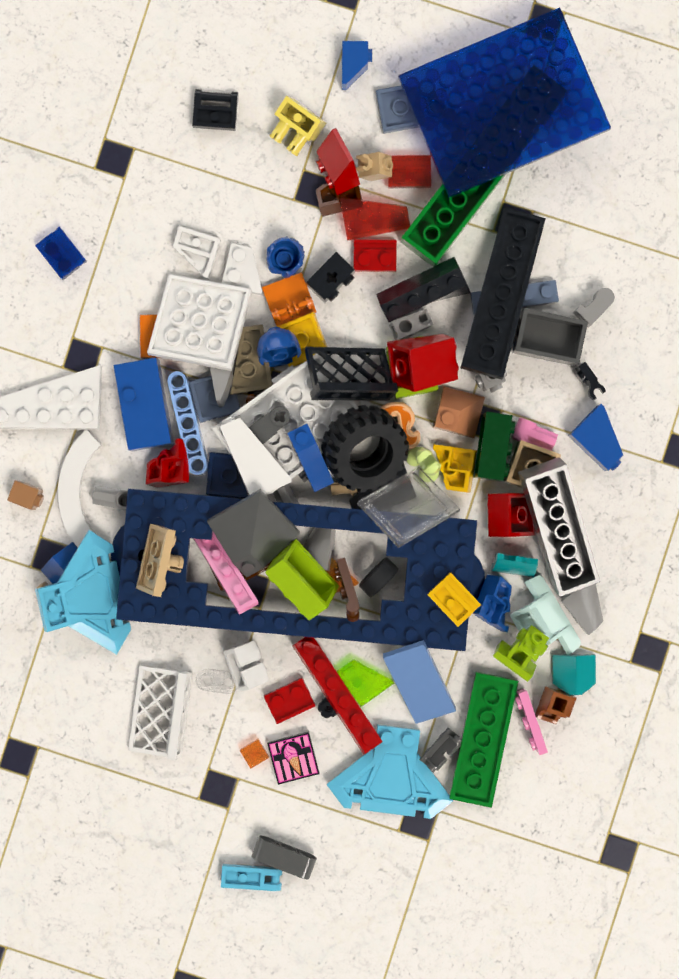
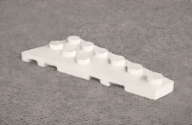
[0,365,102,430]

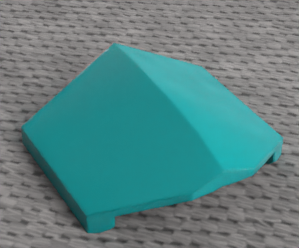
[552,654,596,695]

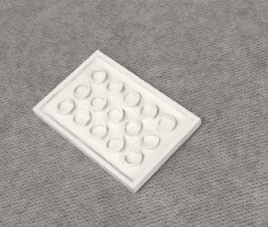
[212,354,358,496]

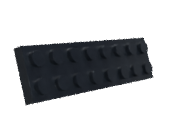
[460,207,546,380]

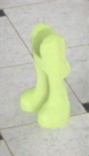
[407,447,441,484]

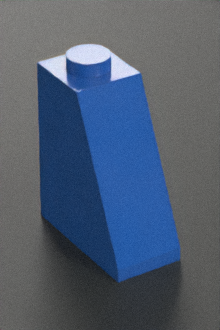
[568,404,623,471]

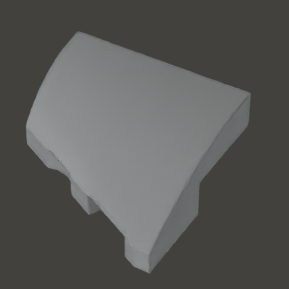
[303,528,336,571]
[561,584,603,635]

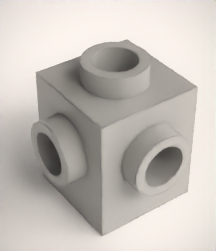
[474,370,507,393]

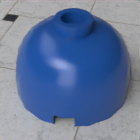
[257,327,301,367]

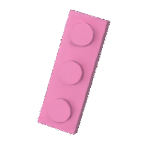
[515,688,548,755]

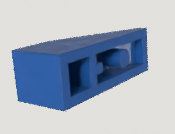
[286,424,334,492]

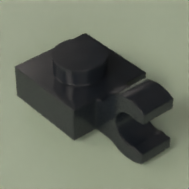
[575,362,606,400]

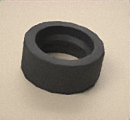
[359,557,399,598]

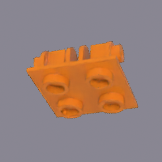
[262,272,317,327]

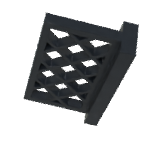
[305,347,399,401]

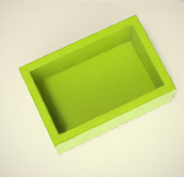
[265,539,339,620]

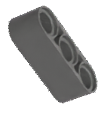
[251,835,317,880]

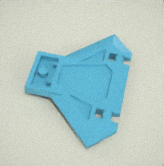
[35,530,131,655]
[326,724,453,819]

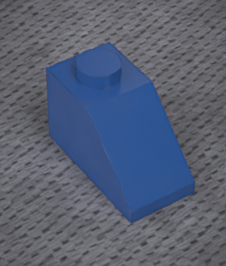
[342,41,372,90]

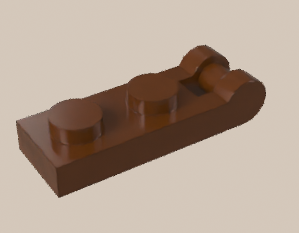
[334,557,360,622]

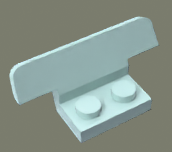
[510,575,581,655]

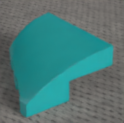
[491,553,538,577]

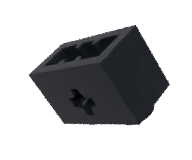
[306,252,355,303]

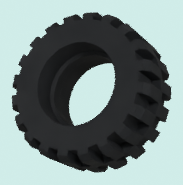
[321,405,409,492]

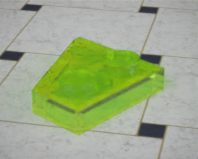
[336,659,395,707]

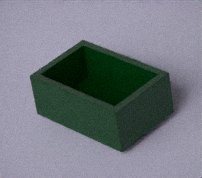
[473,412,515,481]

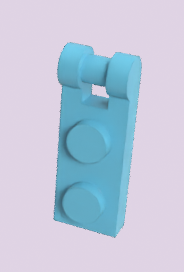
[221,864,282,891]

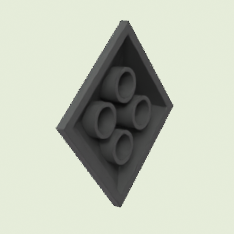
[207,489,300,577]

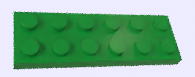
[449,671,518,808]

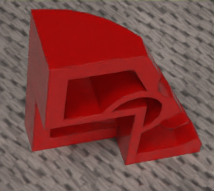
[145,438,189,488]

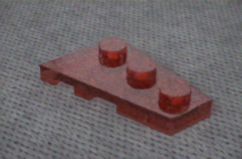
[339,197,410,240]

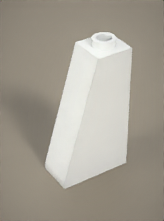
[219,416,292,495]

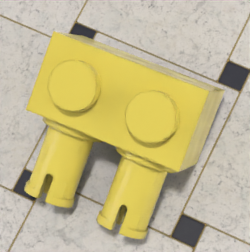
[269,96,327,156]

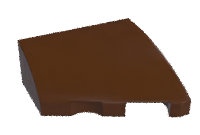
[316,184,364,217]

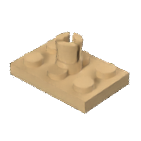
[136,524,184,597]

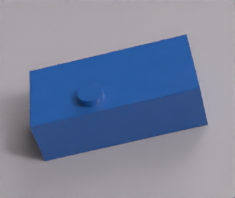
[113,358,174,451]

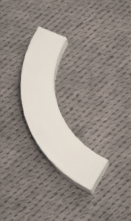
[58,430,102,548]

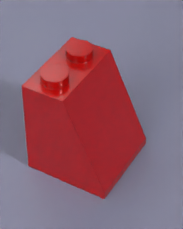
[387,334,459,392]

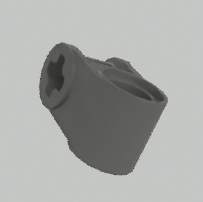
[249,406,290,444]

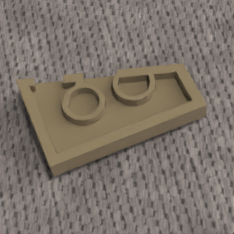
[230,324,272,395]

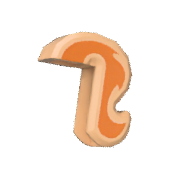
[380,402,420,449]

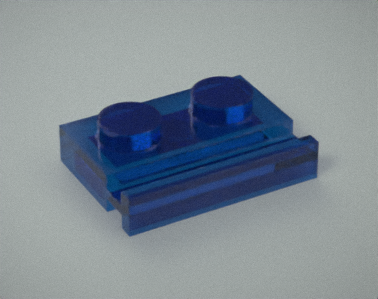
[35,226,87,280]

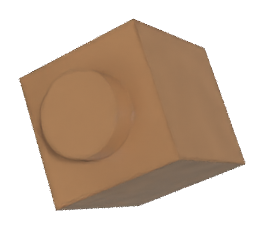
[7,480,44,510]

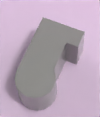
[573,288,615,327]
[389,309,433,340]

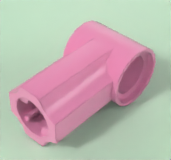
[511,418,558,451]

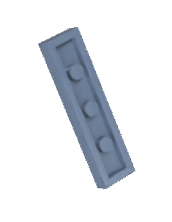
[470,280,559,315]

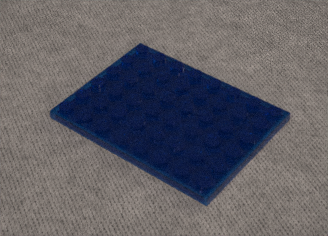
[398,7,611,198]

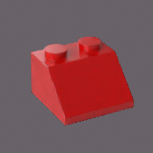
[316,128,360,195]
[487,493,536,537]

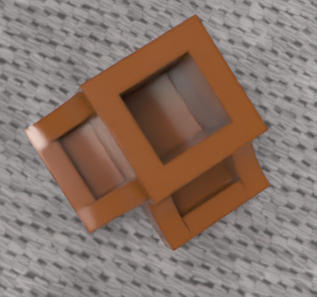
[535,686,577,724]

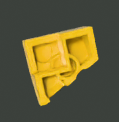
[433,444,477,493]

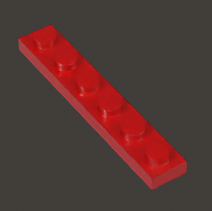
[292,637,383,755]

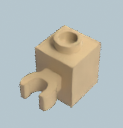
[356,152,393,181]

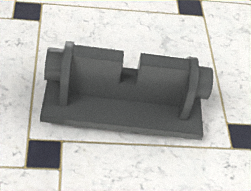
[419,728,463,773]

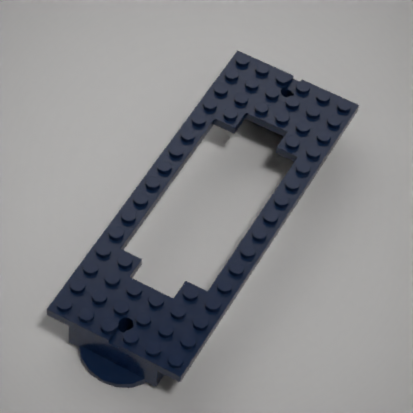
[111,489,485,651]

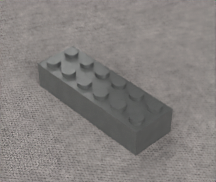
[518,457,600,597]

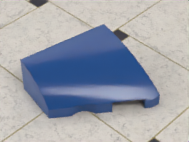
[473,575,512,632]

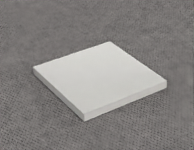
[147,274,252,371]

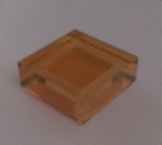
[240,738,269,769]

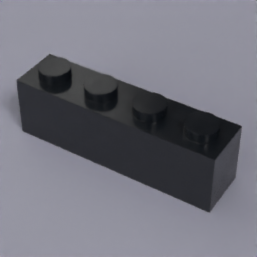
[376,257,471,322]

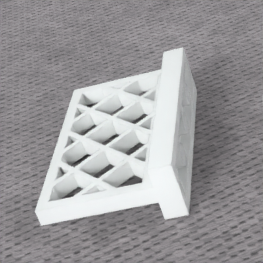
[128,665,193,760]

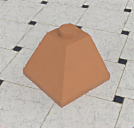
[433,387,485,438]

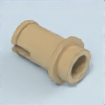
[331,482,358,496]

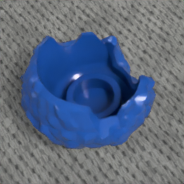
[266,236,305,278]

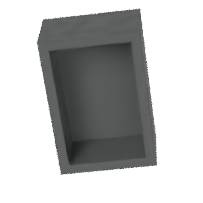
[512,308,588,366]

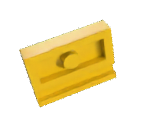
[427,572,481,627]

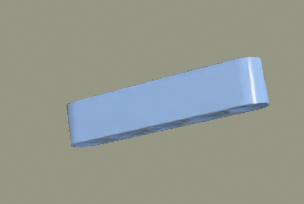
[168,371,209,475]

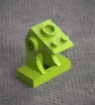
[493,625,549,682]

